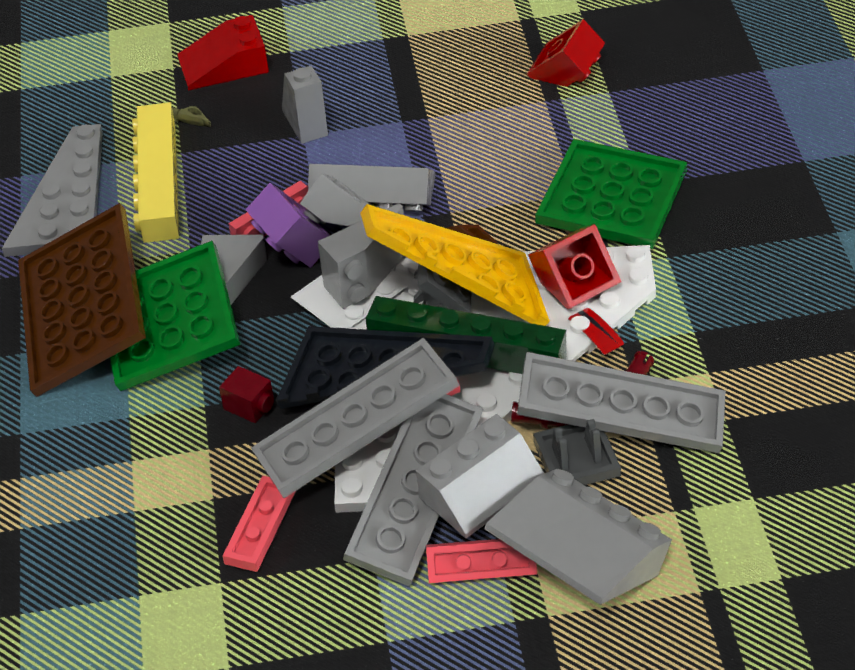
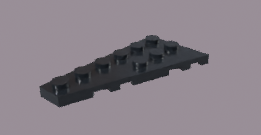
[276,326,495,409]

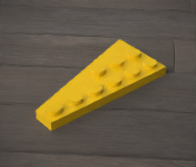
[360,204,550,326]

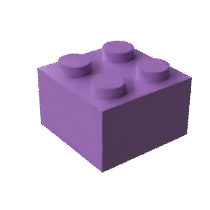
[246,183,330,268]

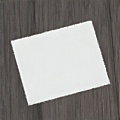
[291,271,409,328]

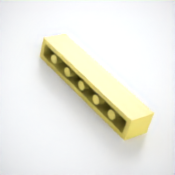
[132,102,180,243]

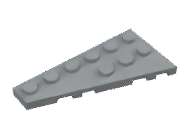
[2,124,103,257]

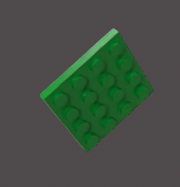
[535,139,687,249]
[110,241,240,391]

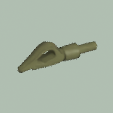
[172,106,211,127]

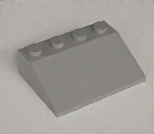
[484,469,672,605]

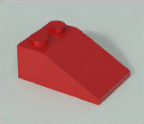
[177,15,269,91]

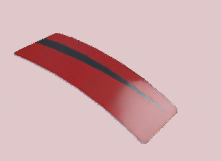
[568,308,624,355]

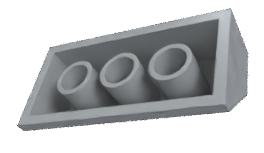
[308,164,435,211]

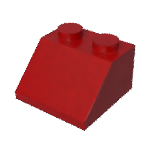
[527,19,605,87]
[528,224,622,309]

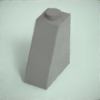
[282,65,328,144]
[201,235,267,305]

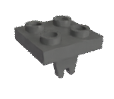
[414,264,472,313]
[533,419,621,485]

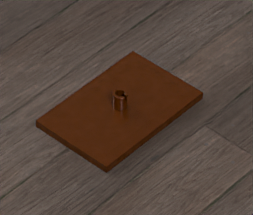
[18,203,146,397]

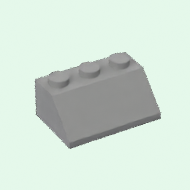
[416,414,545,538]

